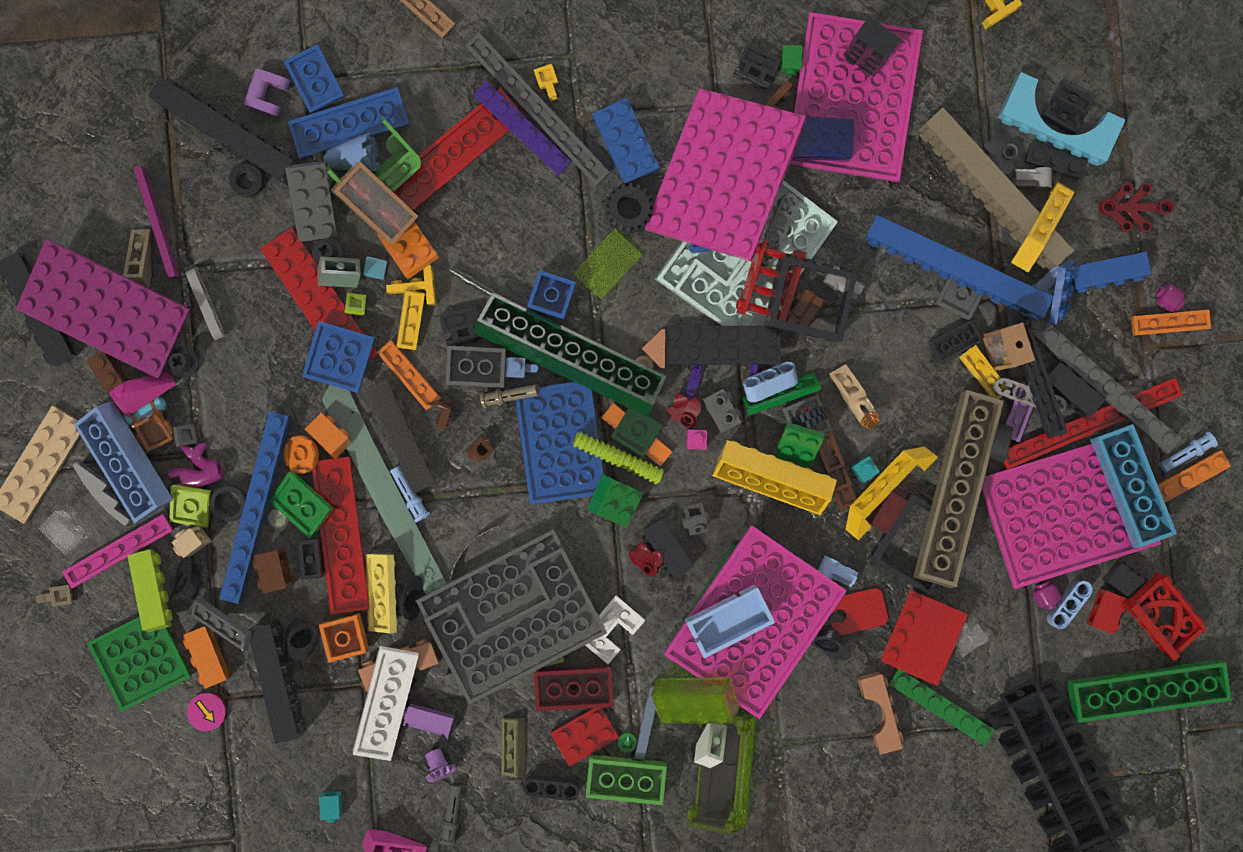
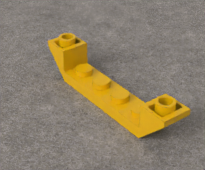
[1011,181,1074,272]
[846,447,938,541]

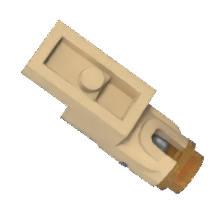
[829,364,880,429]

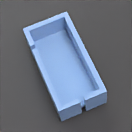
[684,585,775,659]

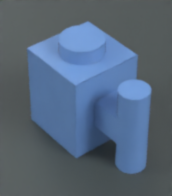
[505,357,539,378]

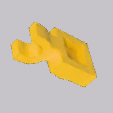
[534,64,558,102]

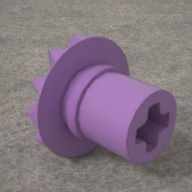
[425,748,457,782]

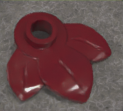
[666,393,701,428]
[629,542,663,577]

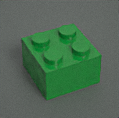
[587,474,643,528]

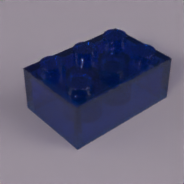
[792,116,855,162]

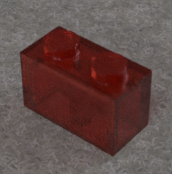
[868,492,908,534]

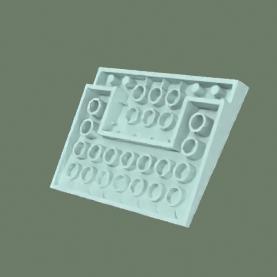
[655,181,838,326]

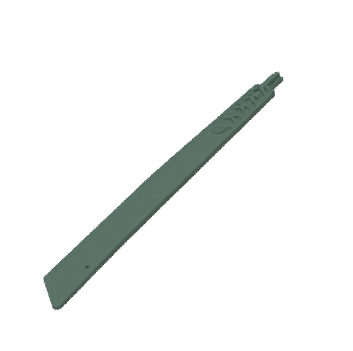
[322,385,447,594]

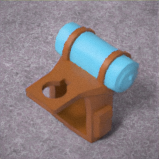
[123,396,174,451]

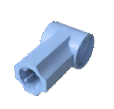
[818,556,858,587]

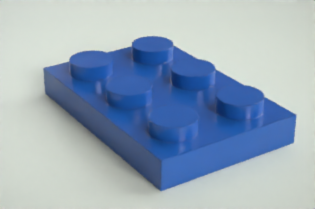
[283,44,345,114]
[1049,259,1077,325]

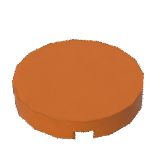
[283,435,319,474]

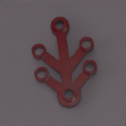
[1098,182,1174,233]

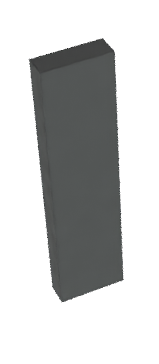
[191,598,252,651]

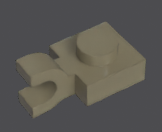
[36,585,73,607]

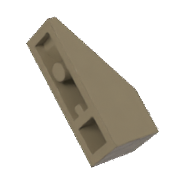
[123,229,152,288]

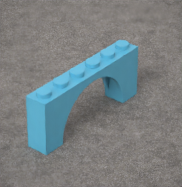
[997,72,1125,165]

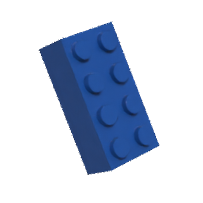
[592,98,660,185]

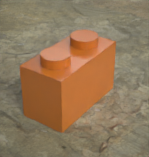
[305,413,351,459]

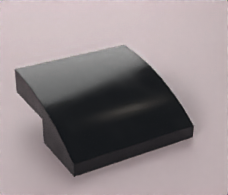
[1041,81,1094,135]

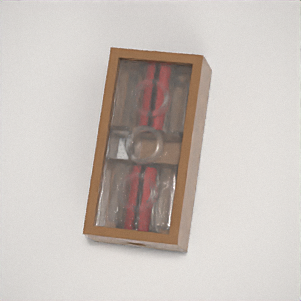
[331,161,418,245]
[981,323,1035,371]

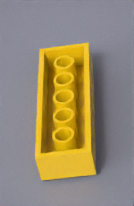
[712,440,837,515]

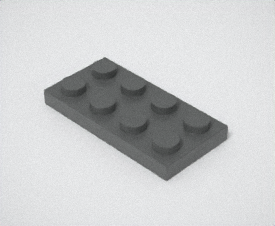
[285,161,337,242]

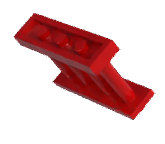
[736,239,806,321]

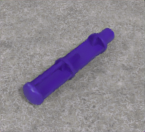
[684,365,705,400]

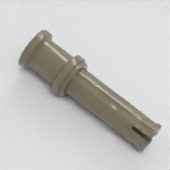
[480,384,540,409]

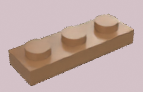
[400,0,456,39]

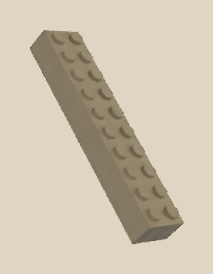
[918,108,1074,271]
[913,390,1004,588]

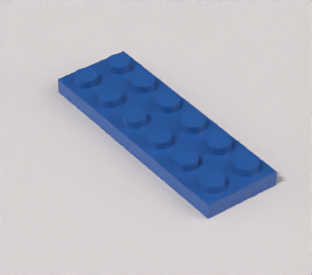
[288,87,410,160]

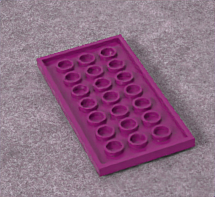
[16,239,191,378]

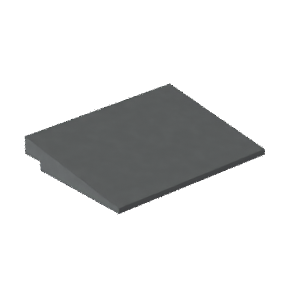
[416,528,607,705]

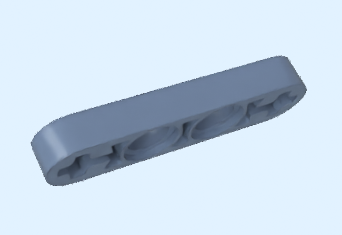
[634,685,660,760]

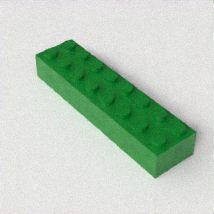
[1067,659,1232,723]

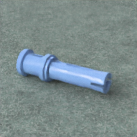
[1159,432,1218,473]
[390,465,431,523]

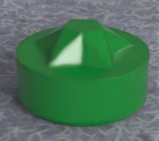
[618,732,637,752]

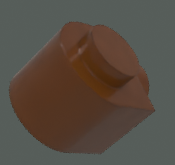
[467,437,494,462]

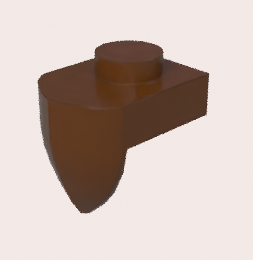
[427,401,452,430]

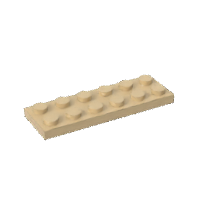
[0,406,81,524]

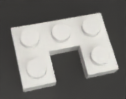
[586,595,645,664]

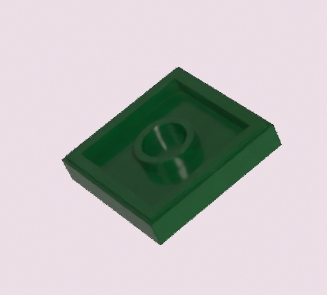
[611,408,663,457]

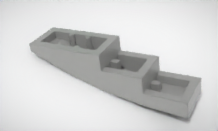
[73,462,133,526]

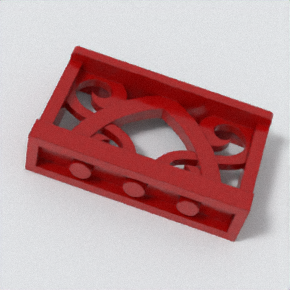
[1122,572,1208,661]

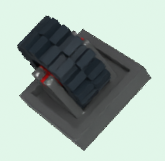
[782,394,833,433]

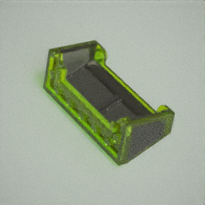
[688,708,756,835]

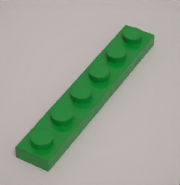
[888,669,995,746]

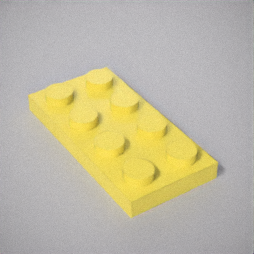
[365,554,397,633]

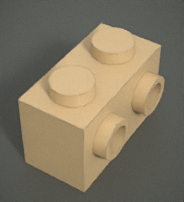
[171,526,211,558]

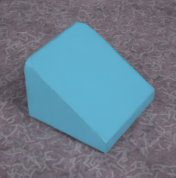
[363,256,388,280]

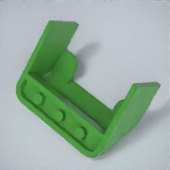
[326,116,421,201]

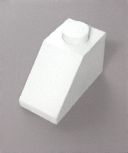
[694,720,727,768]

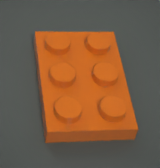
[377,221,439,279]

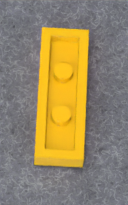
[396,290,425,350]
[959,345,1010,399]

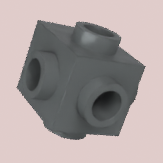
[682,502,711,536]

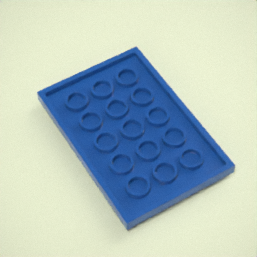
[516,382,603,505]

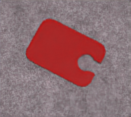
[830,588,888,635]

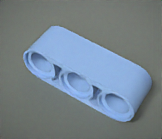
[743,362,798,402]
[1047,579,1093,629]

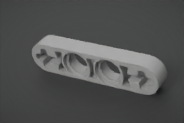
[186,268,225,340]
[993,378,1067,413]

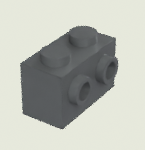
[702,389,742,434]

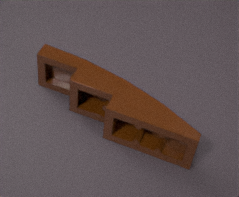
[818,431,856,512]

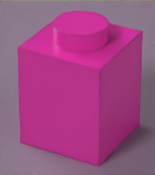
[686,430,707,450]

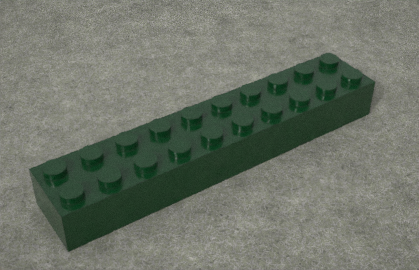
[473,293,667,417]

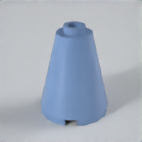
[324,133,380,172]

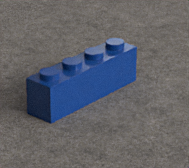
[1072,252,1151,293]

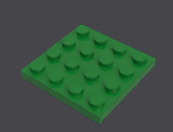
[87,617,192,712]

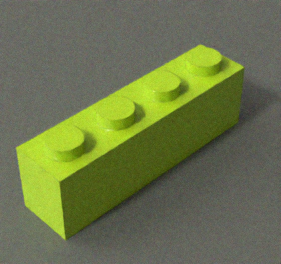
[128,550,173,632]

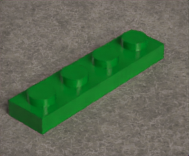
[742,372,821,415]

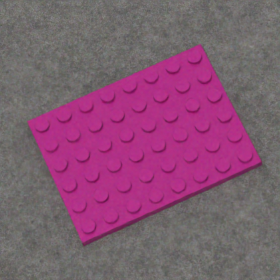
[790,12,923,182]
[645,88,807,262]
[981,444,1161,589]
[663,525,847,719]

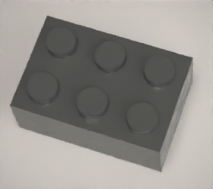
[445,346,507,388]

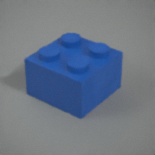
[527,270,576,320]

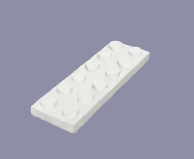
[353,646,419,761]

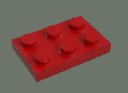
[550,708,619,766]

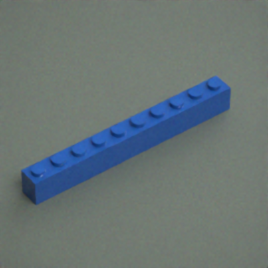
[865,215,1053,321]
[219,411,293,604]

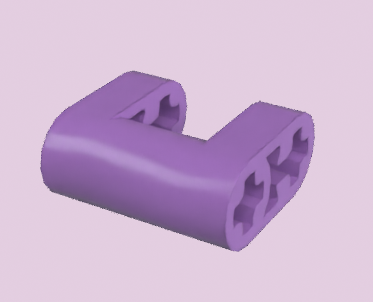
[243,68,290,118]

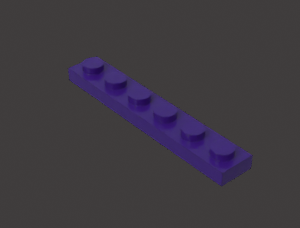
[473,81,571,176]

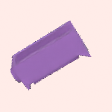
[402,704,455,740]

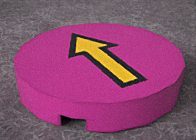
[187,692,227,731]

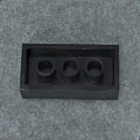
[843,16,902,78]

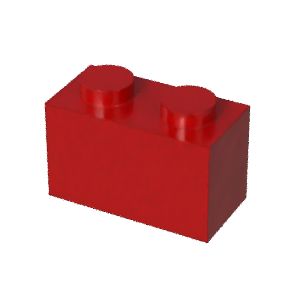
[1086,589,1127,635]

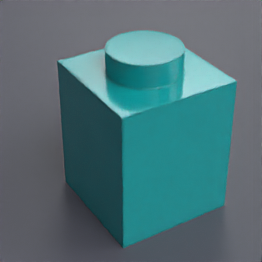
[850,456,880,483]
[319,791,343,823]

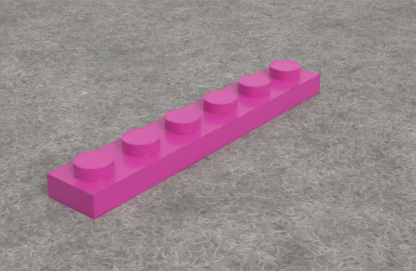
[62,514,174,588]

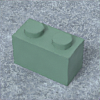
[317,257,361,288]

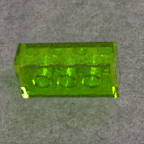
[651,678,739,723]

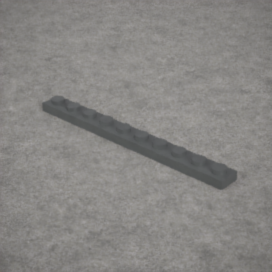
[465,33,610,186]
[1023,318,1181,454]

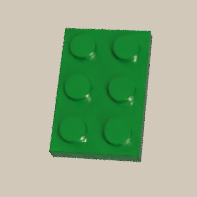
[774,422,825,469]
[269,471,334,538]

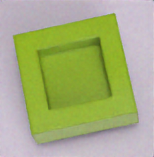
[345,293,366,315]

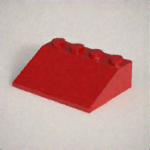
[881,590,968,686]

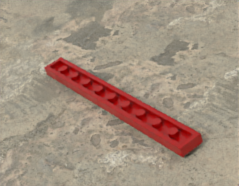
[1003,378,1183,470]

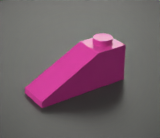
[109,372,176,417]
[362,829,427,852]

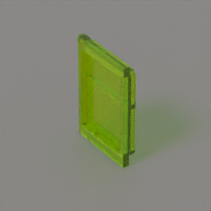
[573,229,642,300]

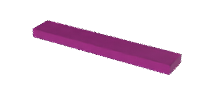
[134,165,180,280]

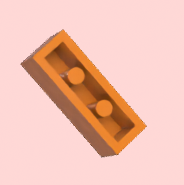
[183,626,231,689]

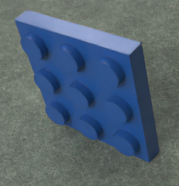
[302,321,375,393]

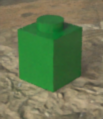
[780,45,802,76]

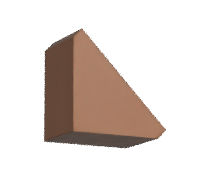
[642,330,665,369]

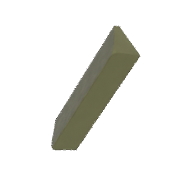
[501,717,525,778]

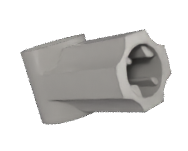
[1012,167,1052,189]
[823,265,864,301]

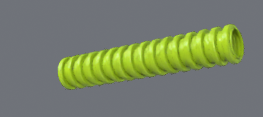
[573,431,664,484]

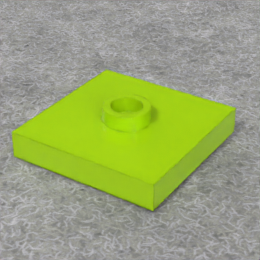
[169,485,211,528]

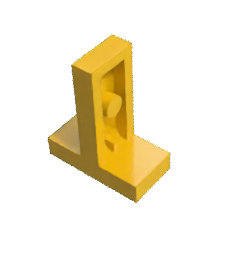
[982,0,1022,30]
[386,265,437,306]

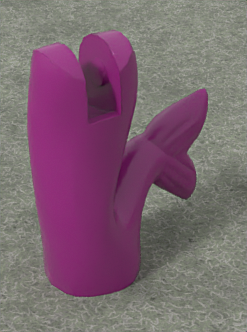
[167,443,224,489]

